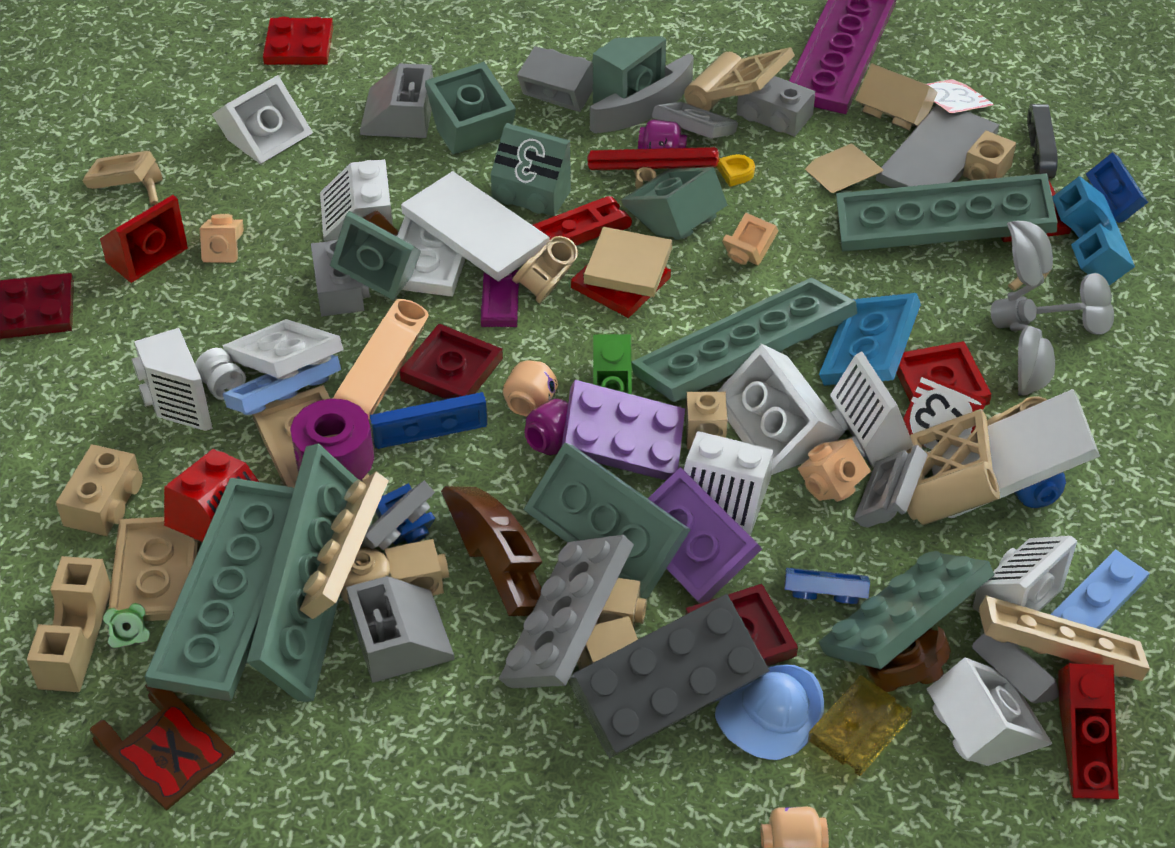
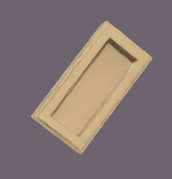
[82,151,156,189]

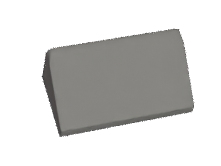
[972,633,1059,703]

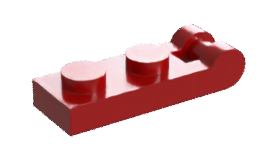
[533,196,632,246]

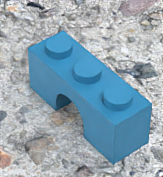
[1052,176,1135,285]

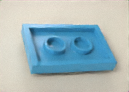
[819,293,921,386]

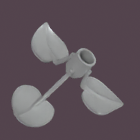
[991,221,1114,396]

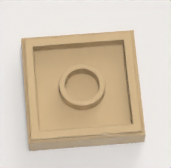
[584,227,672,297]

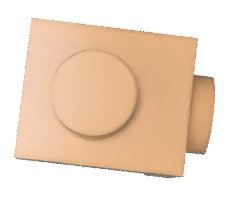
[722,213,778,265]
[200,214,243,263]

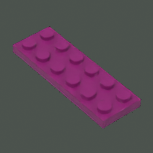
[789,0,897,115]

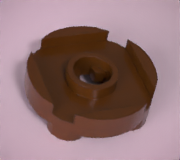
[864,626,951,693]

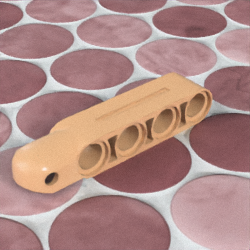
[333,299,429,420]

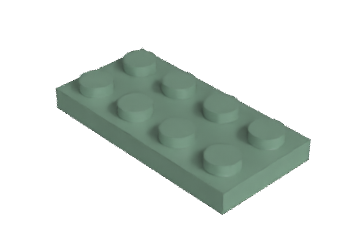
[523,442,691,599]
[819,551,994,669]

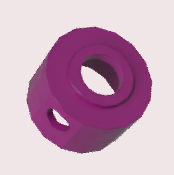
[290,398,375,480]

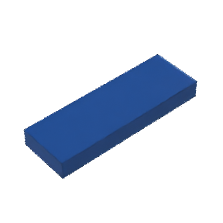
[369,392,488,449]

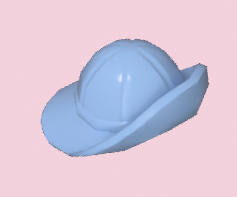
[715,664,824,760]

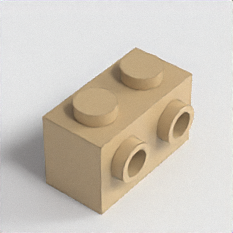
[855,63,938,131]
[56,444,143,536]

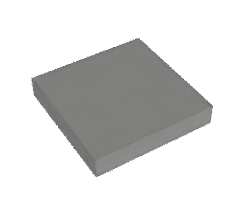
[652,102,738,139]

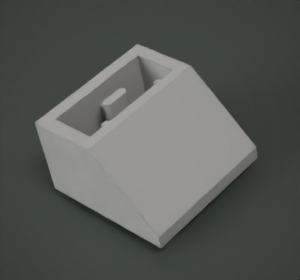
[360,63,433,138]
[346,576,454,683]

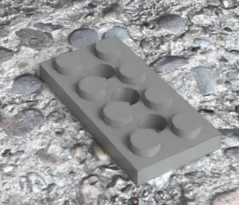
[499,535,634,688]

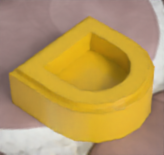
[717,154,755,187]

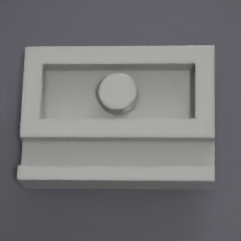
[854,445,928,528]
[360,480,435,550]

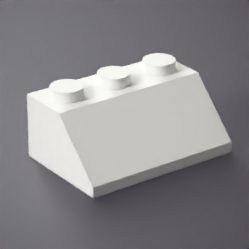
[717,344,845,475]

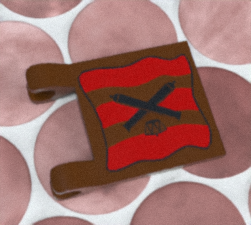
[90,684,235,811]

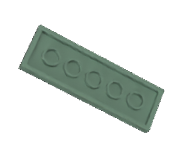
[836,173,1058,252]
[631,277,857,402]
[247,443,358,702]
[145,478,294,701]

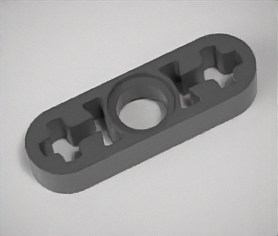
[1027,104,1058,178]

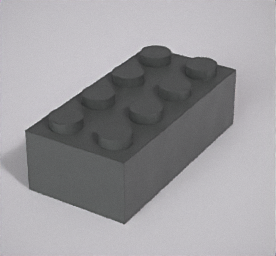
[568,594,770,759]

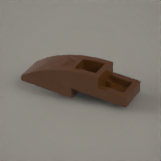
[441,486,542,616]

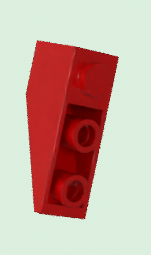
[1058,663,1119,800]

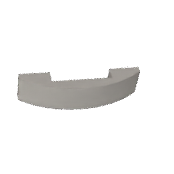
[590,53,694,133]

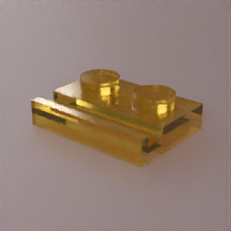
[808,675,913,776]

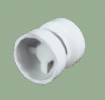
[195,348,246,400]

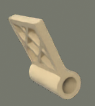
[684,47,795,111]
[906,409,1000,525]

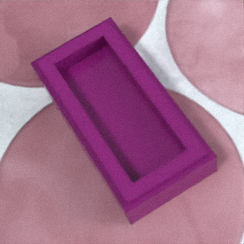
[481,269,519,327]

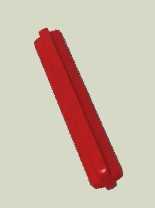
[587,147,719,170]

